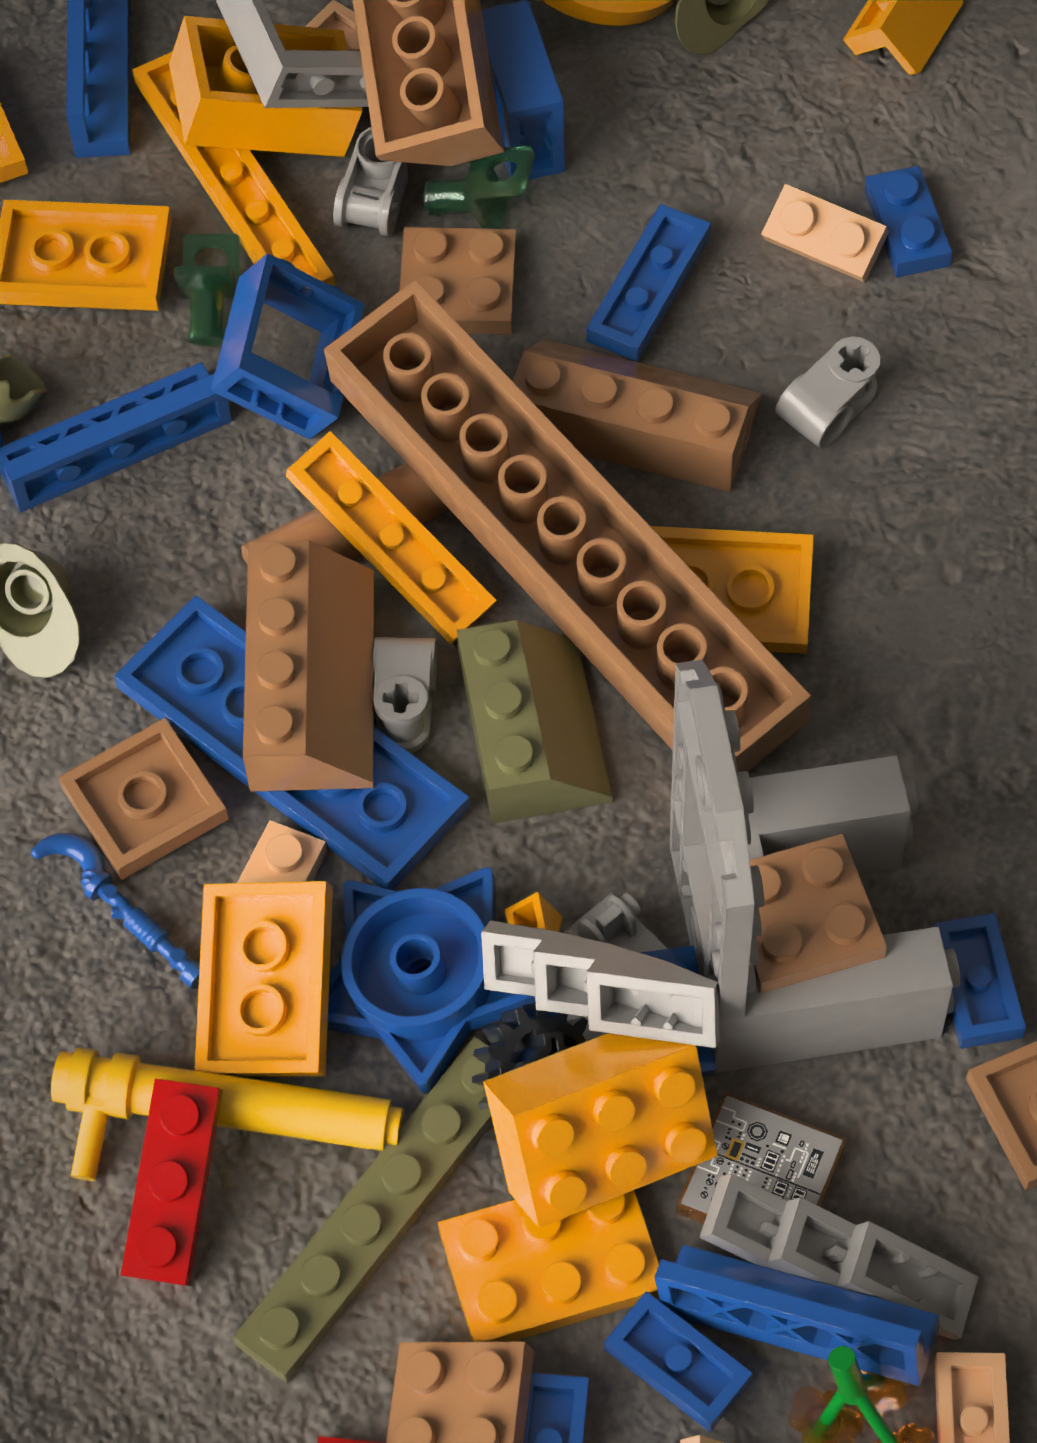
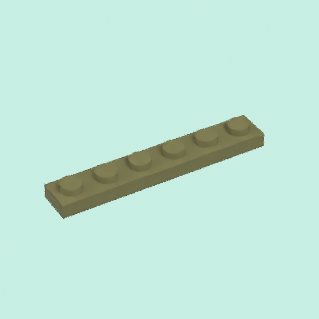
[233,1036,493,1384]

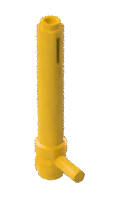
[51,1047,404,1181]

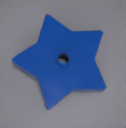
[327,867,536,1094]

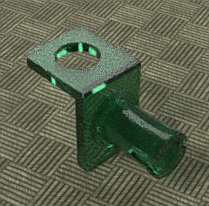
[423,146,535,229]
[174,234,240,347]

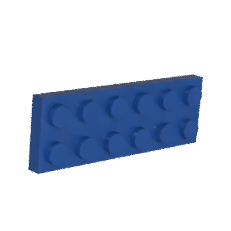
[114,595,470,890]

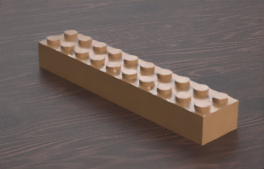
[324,279,811,772]

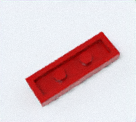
[120,1078,223,1286]

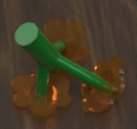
[788,1346,935,1443]

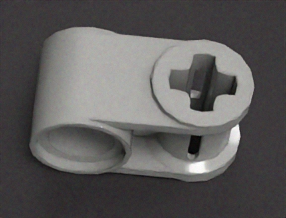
[333,127,409,237]
[775,336,881,449]
[373,637,437,753]

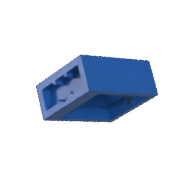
[482,0,565,184]
[211,253,365,439]

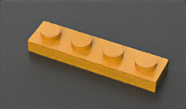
[286,431,497,646]

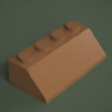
[352,0,504,166]
[513,339,762,492]
[243,540,375,791]

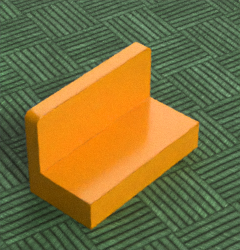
[843,0,963,75]

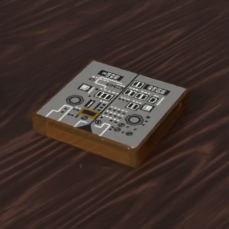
[676,1092,847,1224]

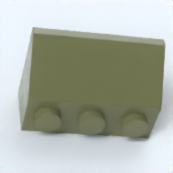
[457,620,612,824]

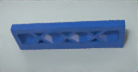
[66,0,130,158]
[0,362,232,512]
[654,1245,940,1386]

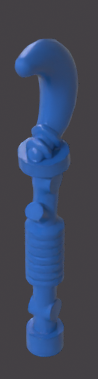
[31,833,200,990]

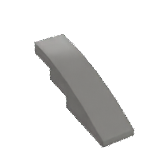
[481,921,720,1048]
[699,1173,979,1340]

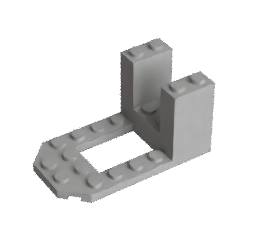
[669,659,960,1073]

